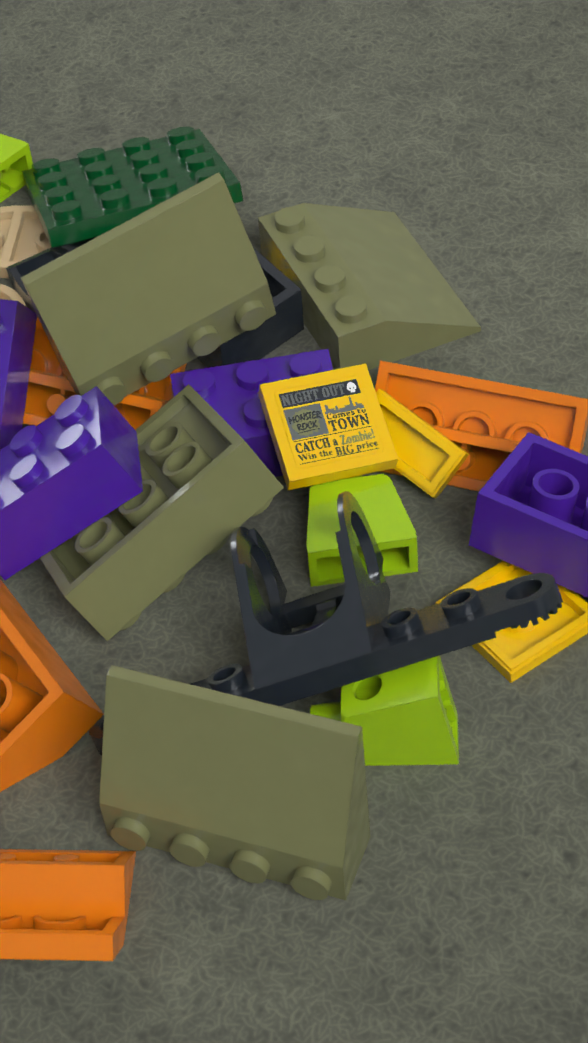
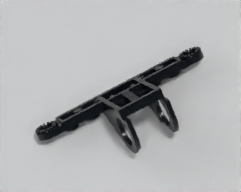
[89,491,563,756]

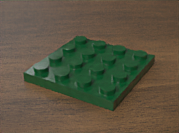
[22,127,243,248]

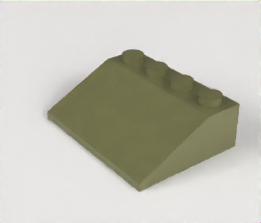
[21,172,276,406]
[258,203,481,370]
[40,384,284,641]
[99,665,371,900]

